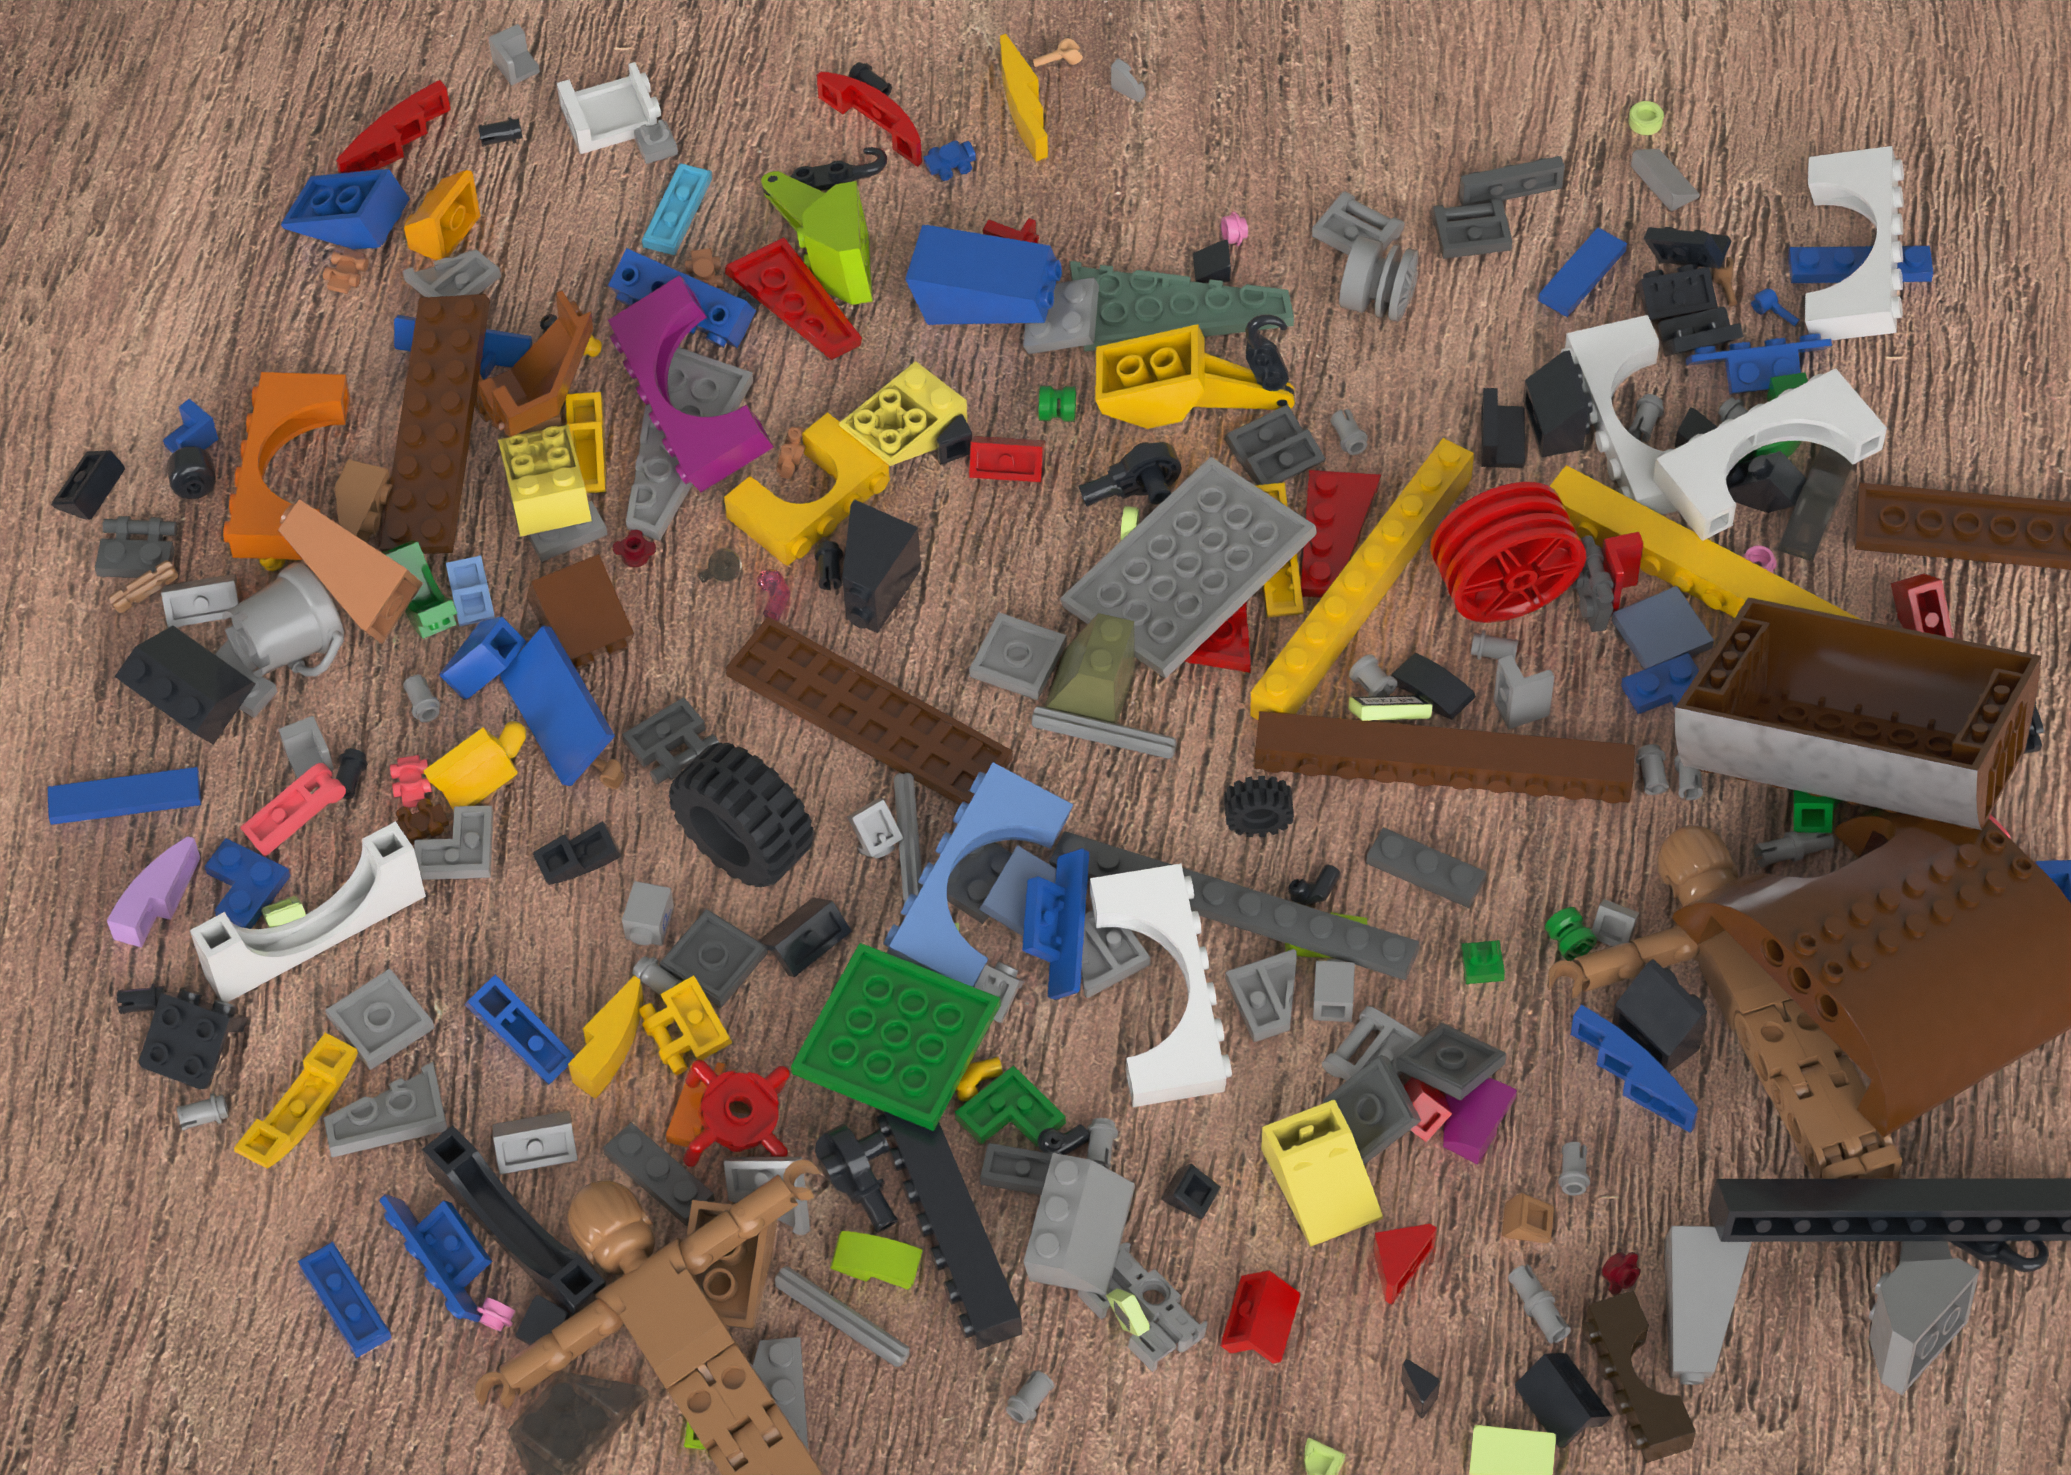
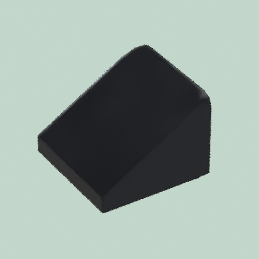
[1193,240,1231,283]
[1675,407,1717,448]
[937,414,972,465]
[1161,1164,1221,1219]
[515,1295,570,1345]
[1401,1359,1440,1419]

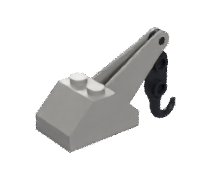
[1869,1241,2049,1395]

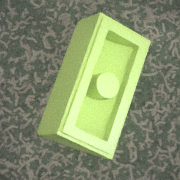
[1469,1425,1556,1475]

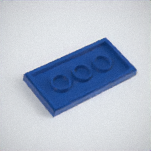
[499,626,615,786]

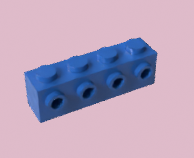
[608,248,756,348]

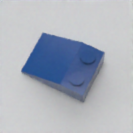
[281,169,410,250]

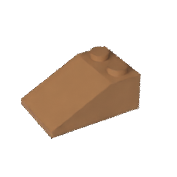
[686,1200,778,1330]

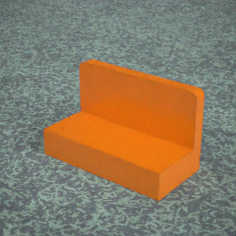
[666,1062,726,1152]

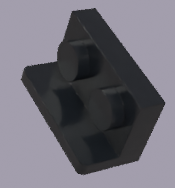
[1643,227,1732,269]
[1635,264,1718,322]
[1658,307,1744,357]

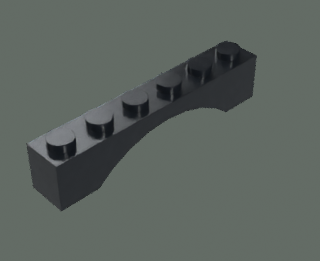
[422,1125,606,1317]

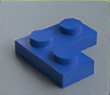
[1621,653,1699,714]
[204,838,290,929]

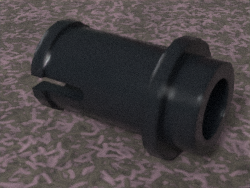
[848,62,892,96]
[478,116,523,147]
[814,541,843,590]
[336,748,368,799]
[117,983,167,1014]

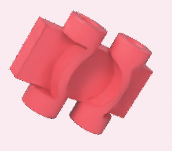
[390,755,432,808]

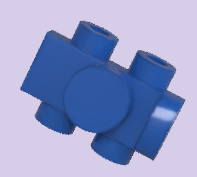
[923,140,976,181]

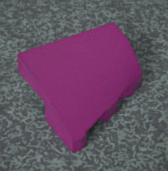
[1443,1077,1517,1165]

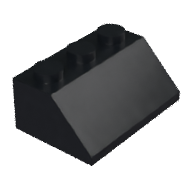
[114,626,256,745]

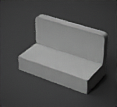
[161,574,239,628]
[1493,655,1554,730]
[492,1111,578,1175]

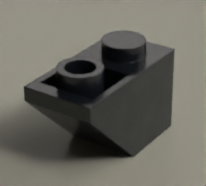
[1726,451,1807,513]

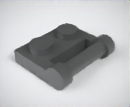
[1431,198,1513,259]

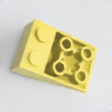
[839,361,967,466]
[498,425,592,537]
[1261,1099,1383,1247]

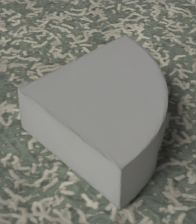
[1111,58,1146,102]

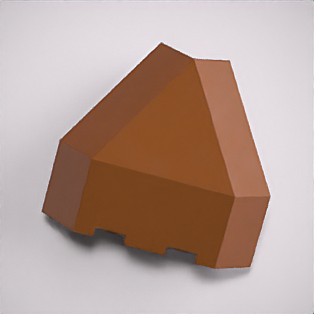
[475,290,593,437]

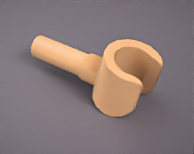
[1033,38,1083,67]

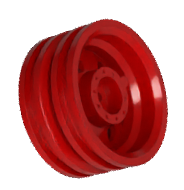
[1430,482,1586,623]

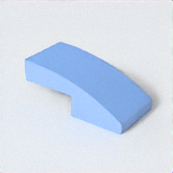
[445,555,495,627]

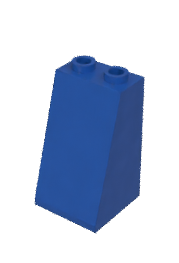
[905,225,1062,325]

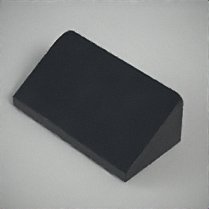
[51,450,125,520]

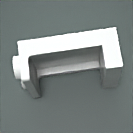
[557,62,661,154]

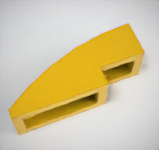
[565,392,606,493]
[568,975,644,1099]

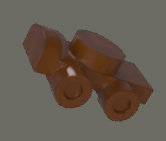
[392,798,449,845]

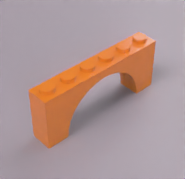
[223,372,350,560]

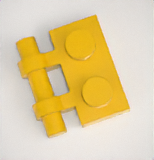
[639,975,732,1075]

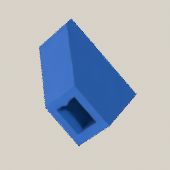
[439,616,527,700]

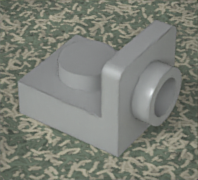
[847,798,904,858]
[974,961,1025,1023]

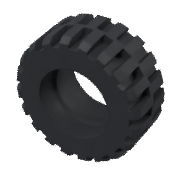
[669,743,814,887]

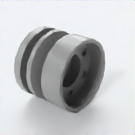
[1339,236,1418,322]

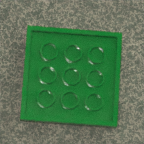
[791,943,1001,1131]

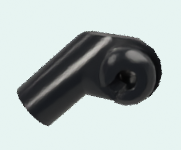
[1288,864,1341,905]
[1037,1124,1090,1155]

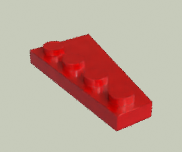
[725,237,862,360]
[1301,470,1381,598]
[1184,602,1251,673]

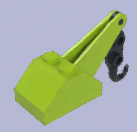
[761,147,888,305]

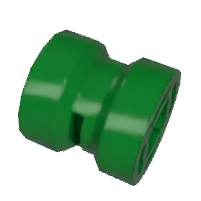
[1039,385,1076,422]
[1544,907,1597,961]

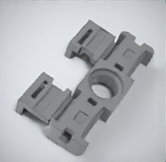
[1078,1242,1207,1372]

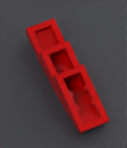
[336,80,451,173]

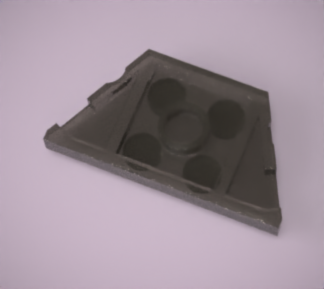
[508,1371,649,1475]

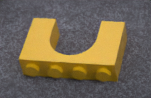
[724,412,890,566]

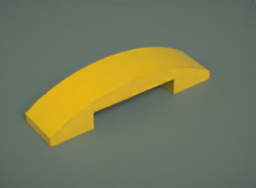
[234,1032,358,1169]

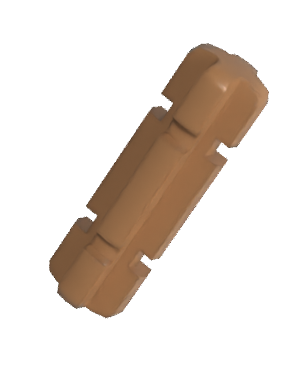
[109,560,178,613]

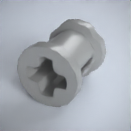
[1349,654,1397,696]

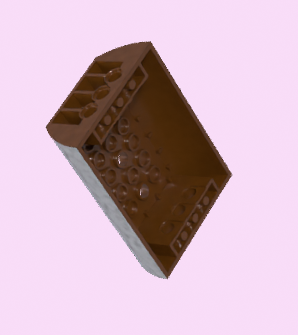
[1675,597,2042,830]

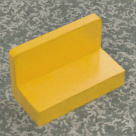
[423,727,518,811]

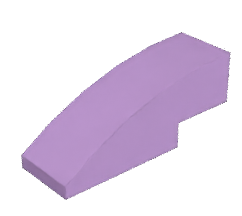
[107,836,201,948]

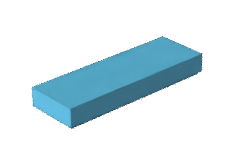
[642,163,712,256]

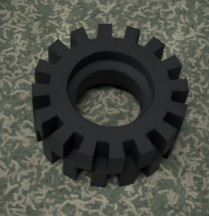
[1224,776,1294,837]

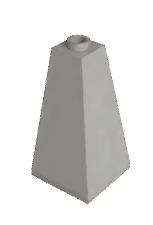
[1664,1226,1751,1385]

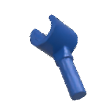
[1751,289,1800,327]

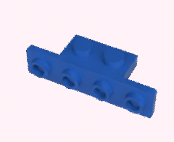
[394,315,532,380]
[1686,334,1832,395]
[1022,848,1089,1000]
[379,1194,493,1322]

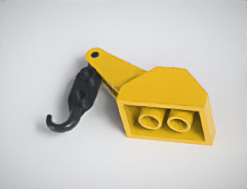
[1095,314,1295,429]

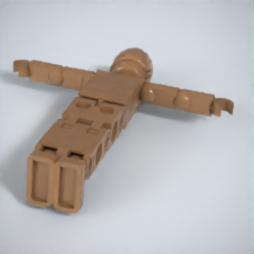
[1547,825,1902,1179]
[475,1160,824,1475]

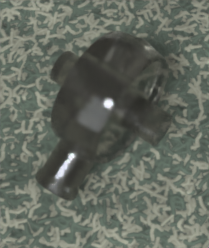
[698,548,742,583]

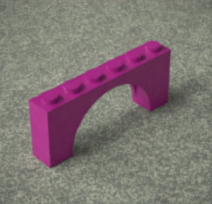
[608,275,774,492]

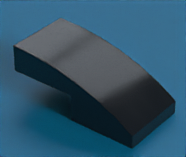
[1391,652,1476,720]
[533,821,622,885]

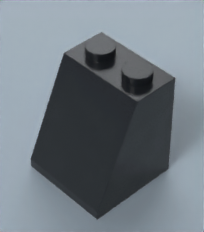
[842,499,921,633]

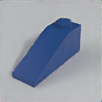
[464,974,575,1085]

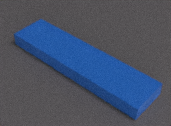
[47,767,201,825]

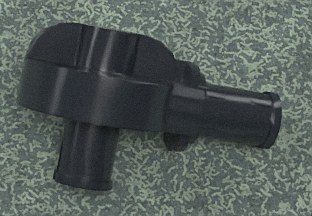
[1079,442,1182,507]
[815,1124,898,1233]

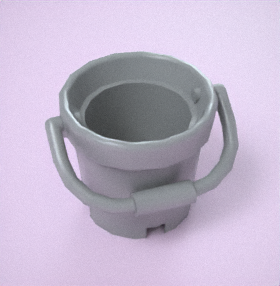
[223,562,344,677]

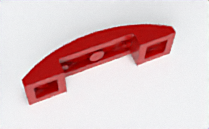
[816,71,922,167]

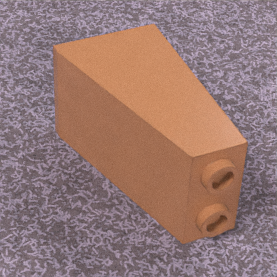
[278,499,423,644]

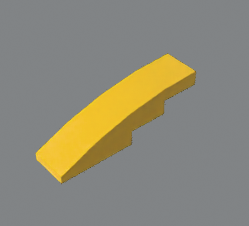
[1000,33,1048,162]
[1255,482,1304,618]

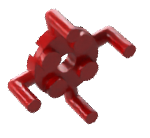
[683,1059,790,1167]

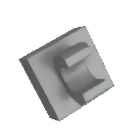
[634,119,678,164]
[1592,899,1639,946]

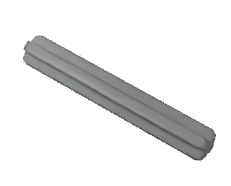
[1032,706,1177,759]
[894,773,923,904]
[774,1266,910,1367]

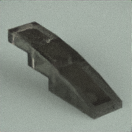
[1778,445,1855,562]

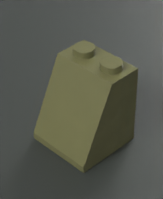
[1044,613,1135,724]

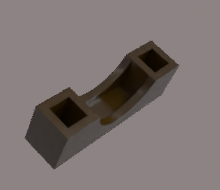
[1582,1290,1696,1463]

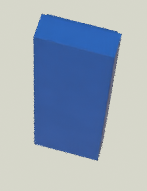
[1538,227,1627,317]
[298,1242,392,1358]

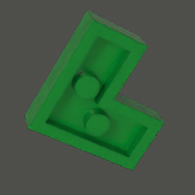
[955,1065,1066,1147]

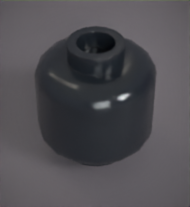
[167,446,216,499]

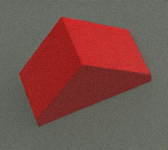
[1373,1224,1437,1305]

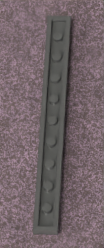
[1049,831,1420,980]

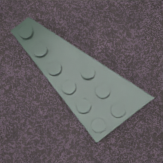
[1069,261,1294,352]

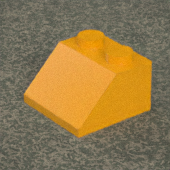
[404,169,481,261]

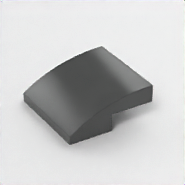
[1224,404,1326,485]

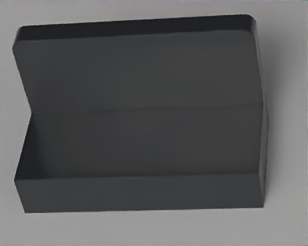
[1481,388,1525,468]
[758,897,852,977]
[1515,1353,1612,1447]

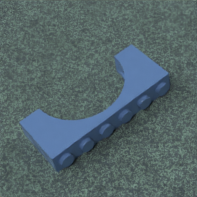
[883,762,1074,987]

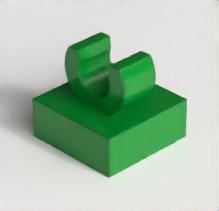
[1461,940,1505,984]

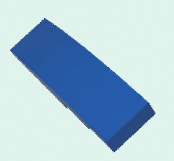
[1570,1004,1698,1133]

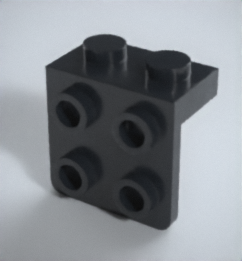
[139,987,248,1089]

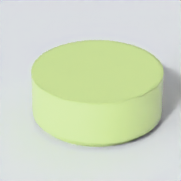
[1628,101,1664,135]
[1121,506,1139,540]

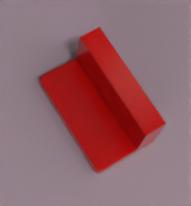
[969,436,1046,482]
[1602,531,1644,615]
[1220,1270,1301,1364]

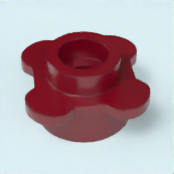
[613,529,656,568]
[1602,1252,1641,1295]

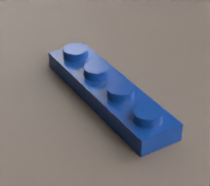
[1788,246,1933,283]

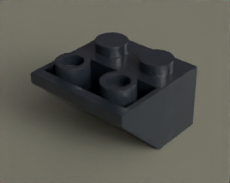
[1523,350,1593,457]
[1612,959,1707,1073]

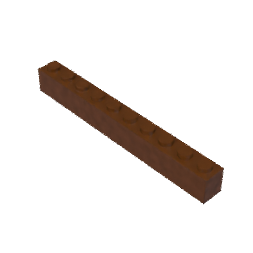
[1254,711,1635,804]

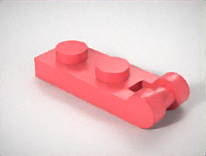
[240,763,346,857]

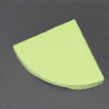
[1304,1437,1346,1475]

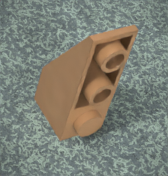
[334,459,393,543]

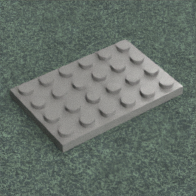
[1060,457,1317,678]

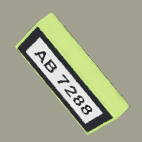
[1348,695,1432,721]

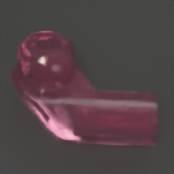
[757,569,791,621]

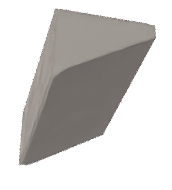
[1631,149,1700,212]

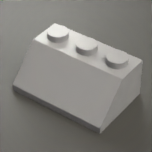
[1024,1153,1135,1295]

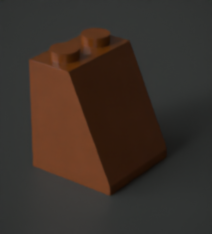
[527,554,634,670]

